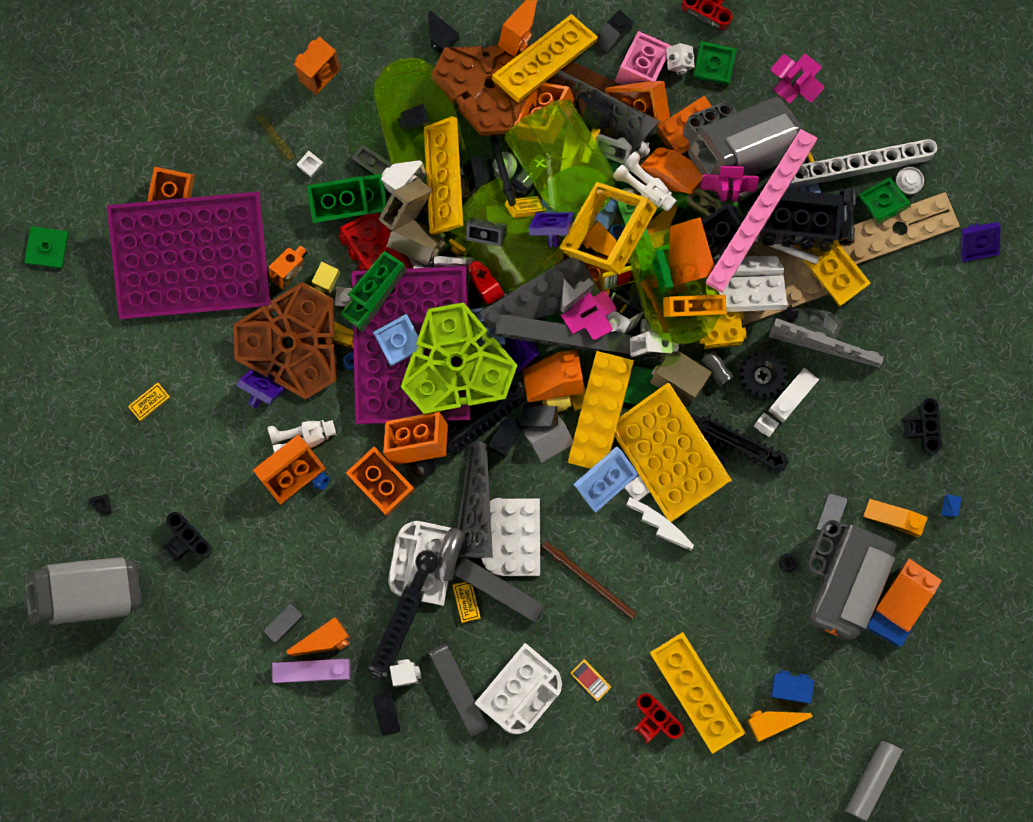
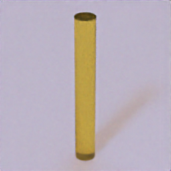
[256,113,295,161]

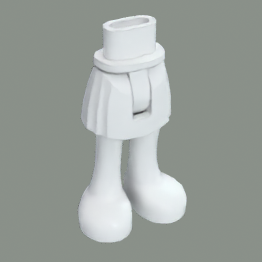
[612,152,677,211]
[268,420,336,453]

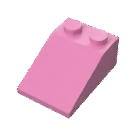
[615,31,671,85]

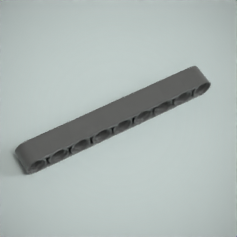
[495,315,659,361]

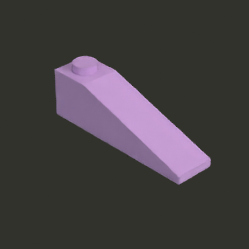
[272,659,351,683]

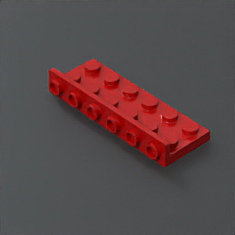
[338,213,413,271]

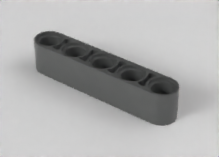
[454,557,545,623]
[428,643,489,738]

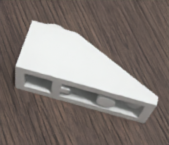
[768,368,819,423]

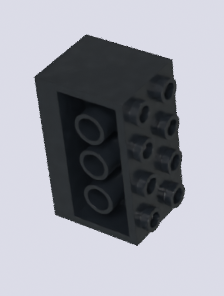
[758,189,843,252]

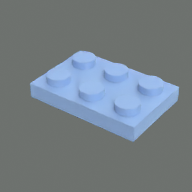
[573,447,639,513]

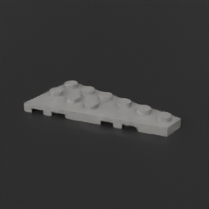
[769,318,884,367]

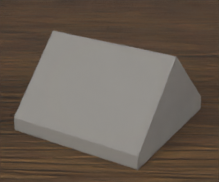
[522,416,573,463]

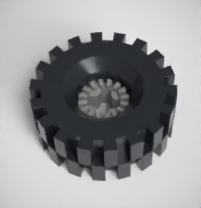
[738,351,788,401]

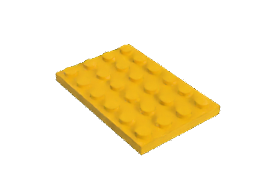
[615,383,732,522]

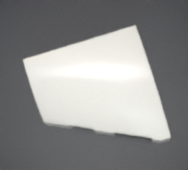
[434,256,475,271]

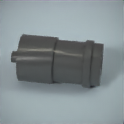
[700,351,734,387]

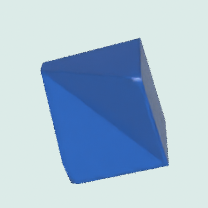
[941,494,962,518]

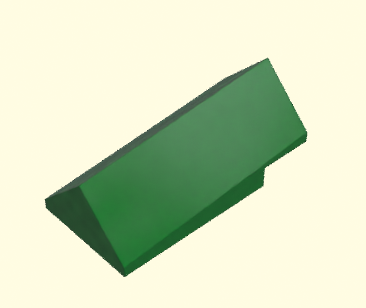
[307,174,388,223]
[340,251,407,333]

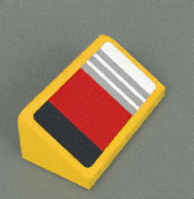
[598,264,639,290]
[570,659,612,701]

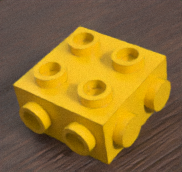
[697,311,746,349]

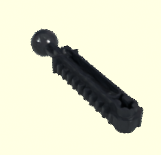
[412,382,526,477]
[688,412,789,474]
[368,550,440,681]

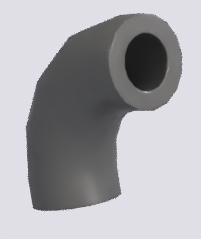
[434,528,465,582]

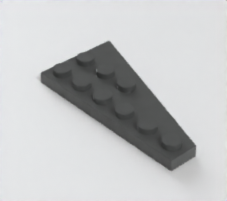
[548,71,660,155]
[479,257,601,329]
[457,442,493,558]

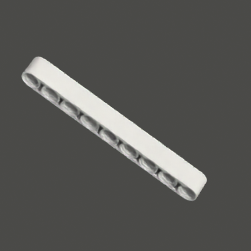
[788,139,937,189]

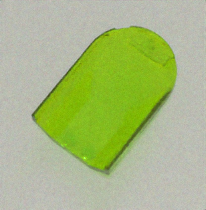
[374,58,466,170]
[505,100,615,219]
[448,178,564,291]
[628,228,720,344]

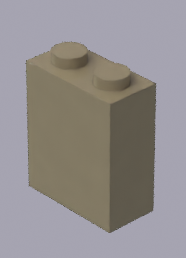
[378,178,432,231]
[387,220,446,265]
[650,351,712,407]

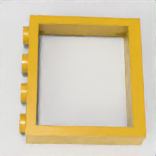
[559,182,657,275]

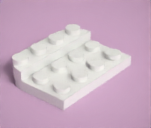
[707,256,787,312]
[482,498,540,576]
[388,521,451,606]
[474,643,562,735]

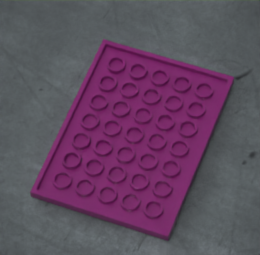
[106,191,271,319]
[352,266,471,424]

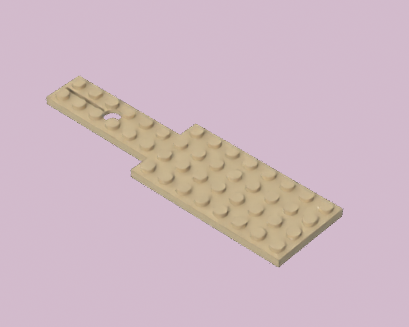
[697,192,960,326]

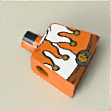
[269,246,308,290]

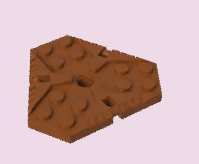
[431,45,529,136]
[233,282,337,399]

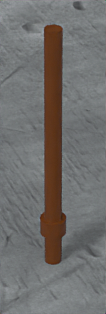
[541,541,637,620]

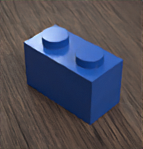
[866,607,913,647]
[770,671,814,704]

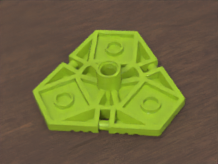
[401,302,517,414]

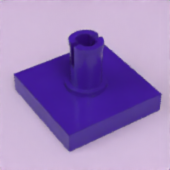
[529,212,574,247]
[960,222,1001,262]
[502,338,540,373]
[236,369,286,408]

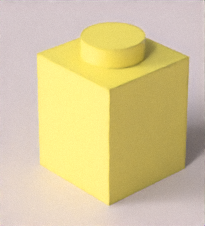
[312,262,340,293]

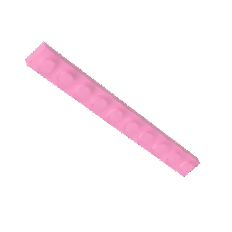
[706,129,817,293]

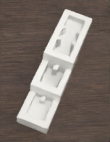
[626,497,694,551]

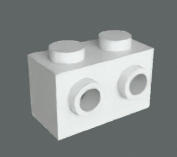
[390,659,421,688]

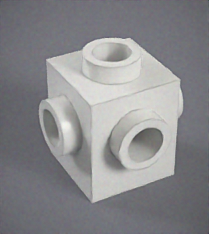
[666,43,695,74]

